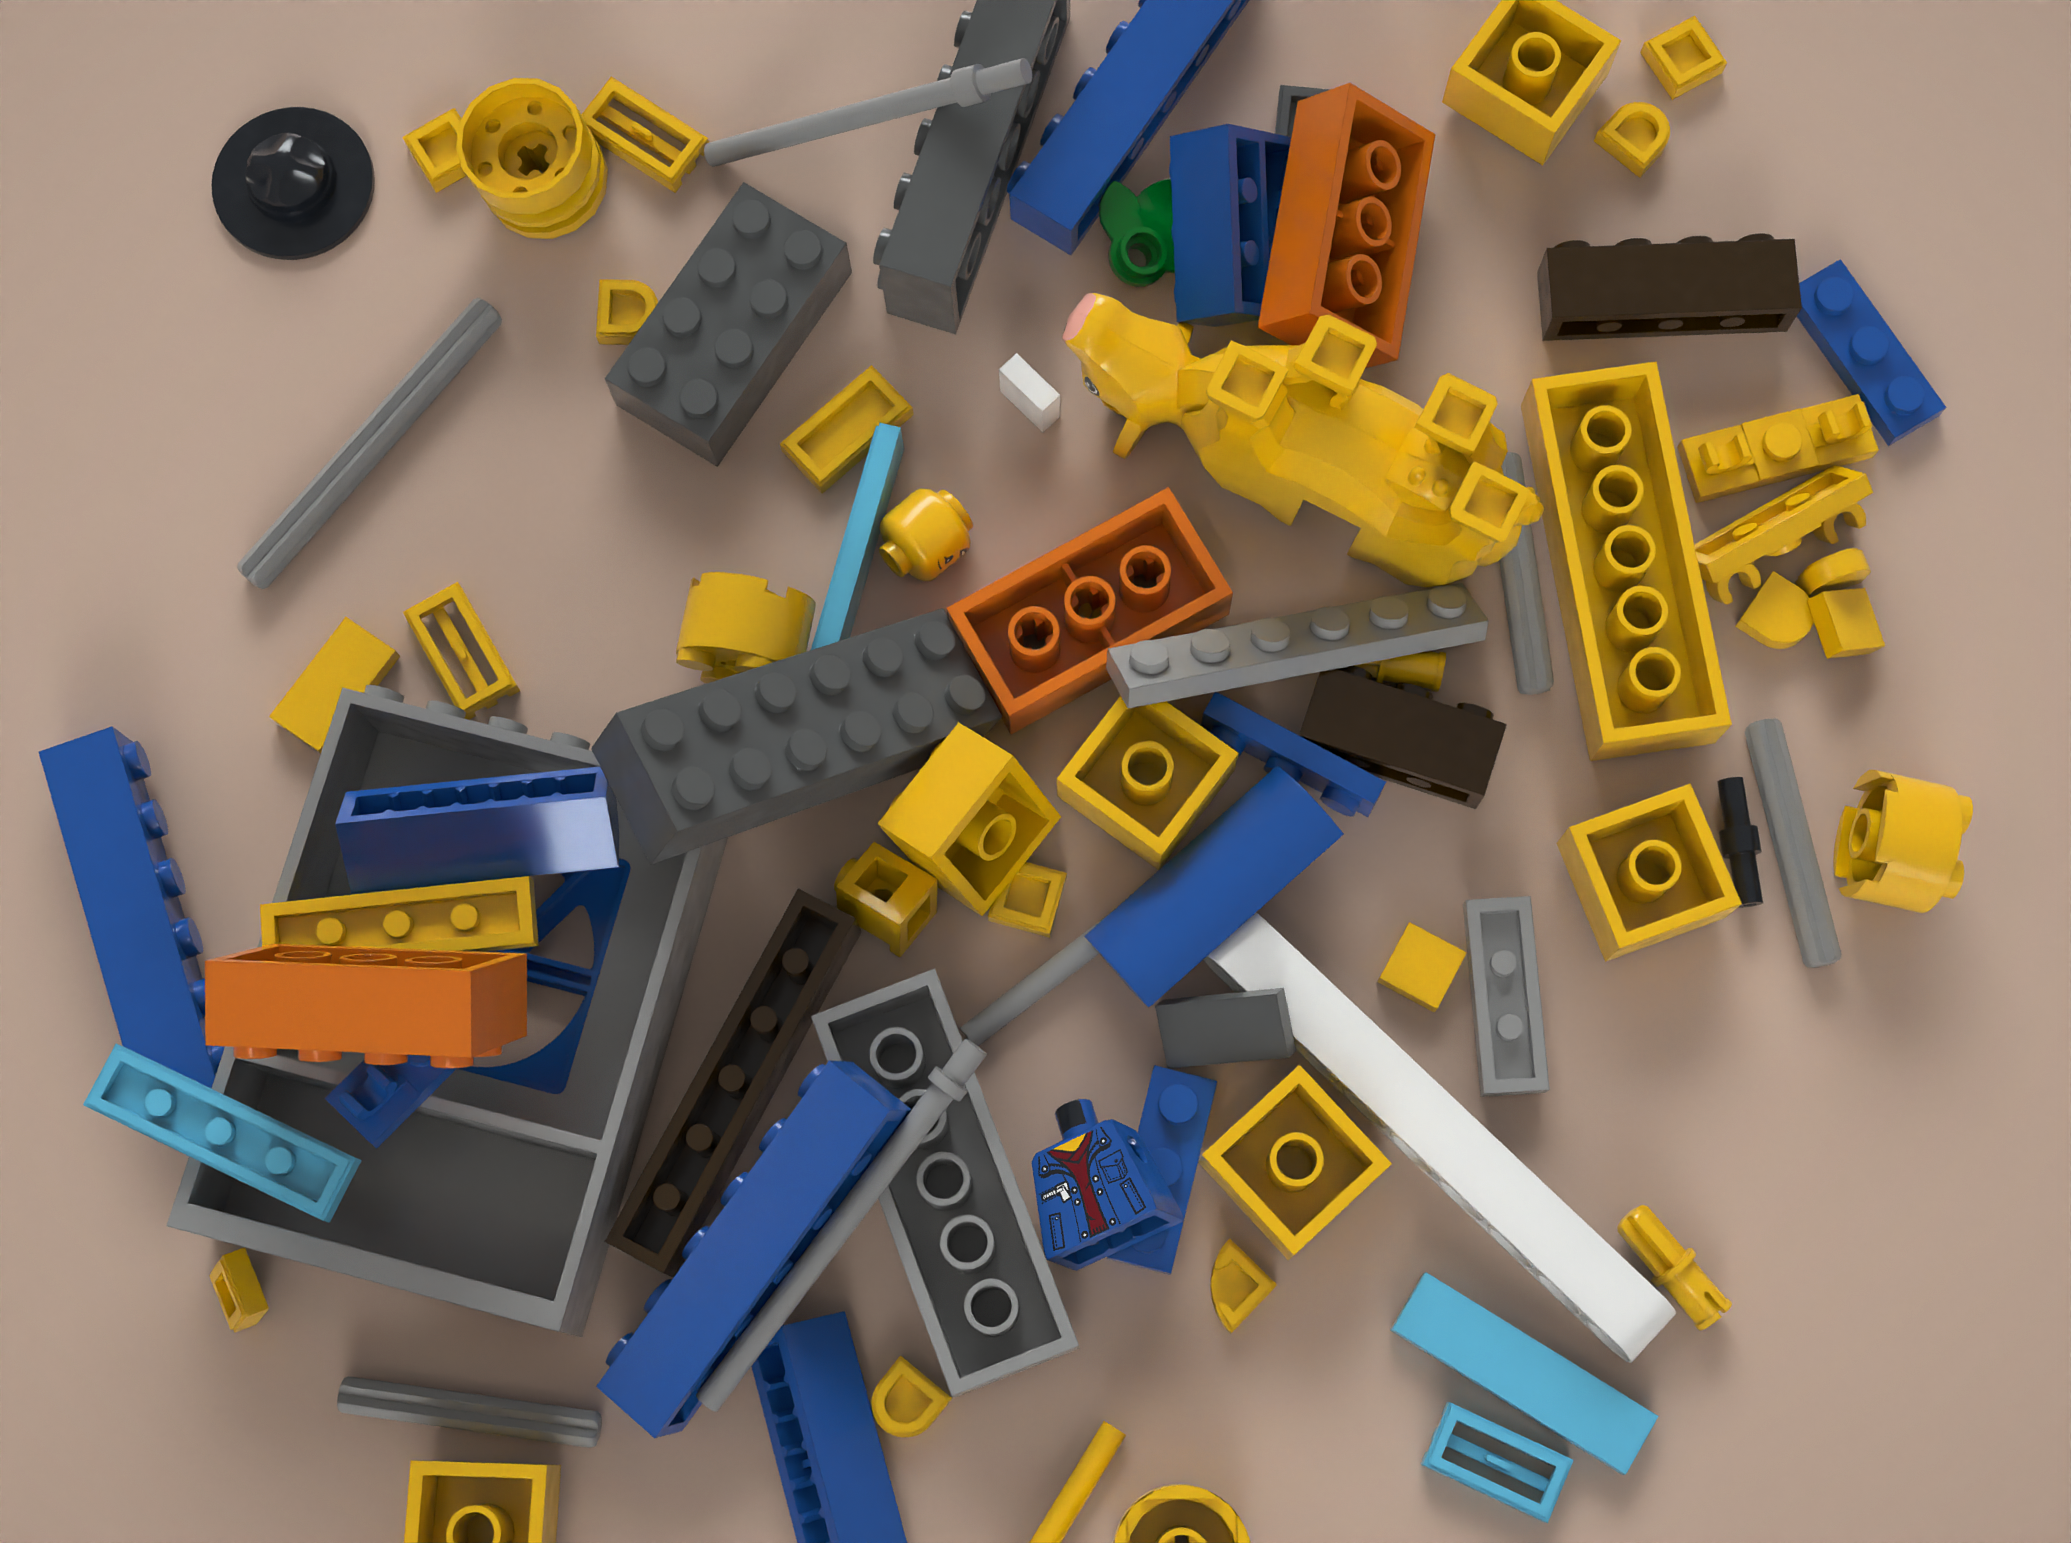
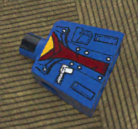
[1032,1099,1184,1271]

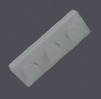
[1463,896,1550,1097]

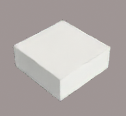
[999,353,1061,433]

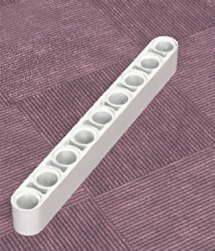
[1203,913,1676,1363]

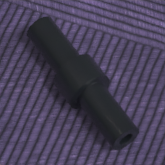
[1717,777,1763,908]

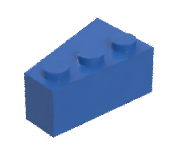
[1169,124,1291,327]

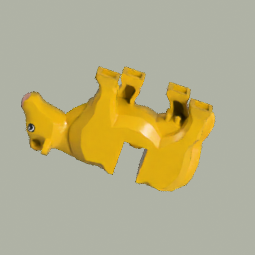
[1062,293,1544,587]

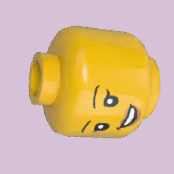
[878,488,973,581]

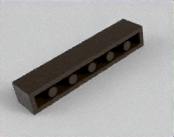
[604,888,862,1278]

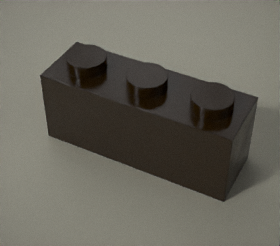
[1299,665,1507,809]

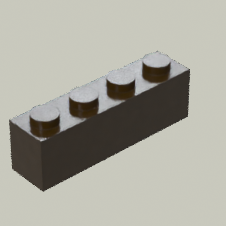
[1537,233,1802,341]

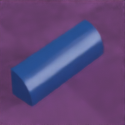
[335,766,619,894]
[1084,766,1344,1007]
[751,1311,907,1543]

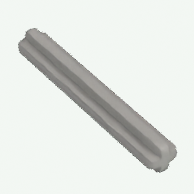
[1499,452,1554,695]
[1745,718,1842,968]
[337,1376,602,1448]

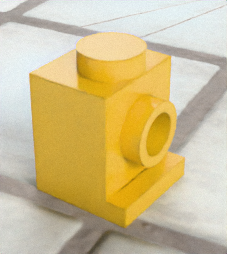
[834,841,937,957]

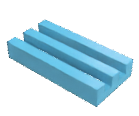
[1421,1402,1573,1523]

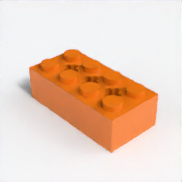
[1257,82,1435,368]
[946,487,1233,735]
[205,944,527,1068]

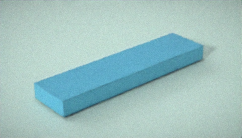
[811,423,904,650]
[83,1044,362,1223]
[1390,1272,1659,1475]

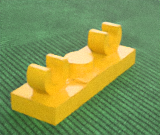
[1677,394,1879,503]
[1694,465,1873,605]

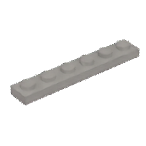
[1106,583,1489,709]

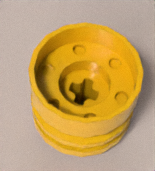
[456,78,608,239]

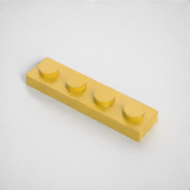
[260,876,539,952]

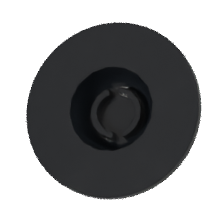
[211,107,375,260]

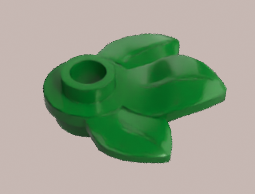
[1099,178,1175,287]

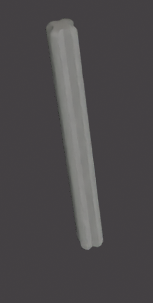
[237,298,502,589]

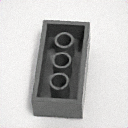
[605,182,852,467]

